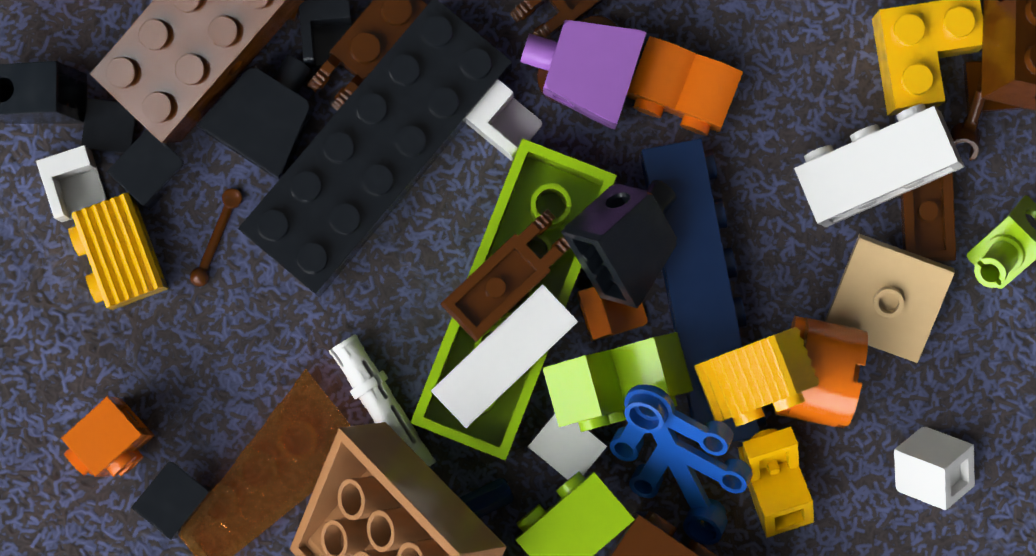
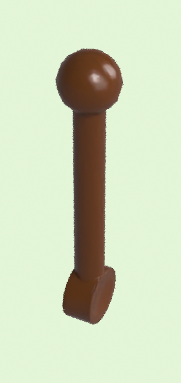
[190,188,242,287]

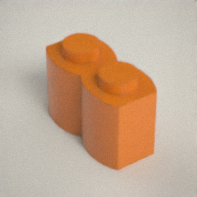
[627,36,743,136]

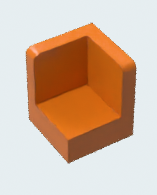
[577,287,648,342]

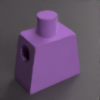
[520,20,647,130]

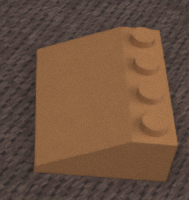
[290,422,507,556]

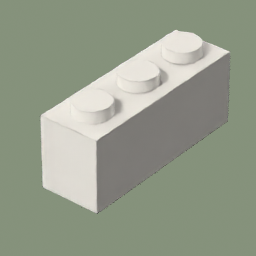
[794,104,965,227]

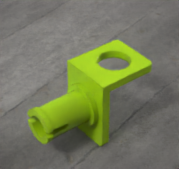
[967,195,1036,289]

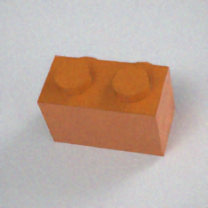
[61,396,155,477]

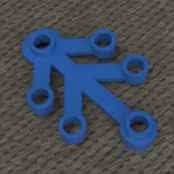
[610,385,753,545]

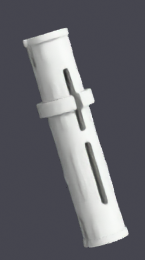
[329,334,436,466]

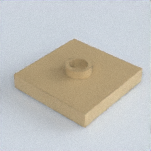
[825,234,955,363]

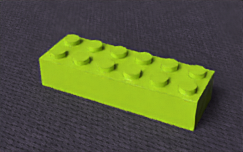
[410,138,617,461]

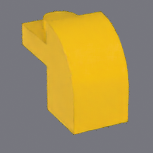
[738,426,814,538]

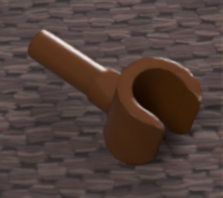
[951,88,986,161]

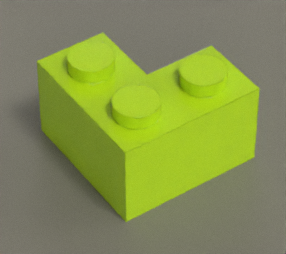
[543,332,693,432]
[515,471,635,556]

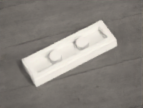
[431,284,578,428]

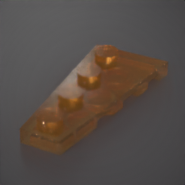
[178,369,352,556]

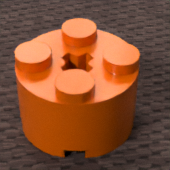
[775,316,868,428]

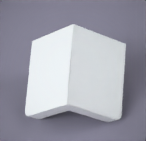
[466,80,542,162]
[36,145,107,222]
[528,414,607,480]
[894,427,975,510]

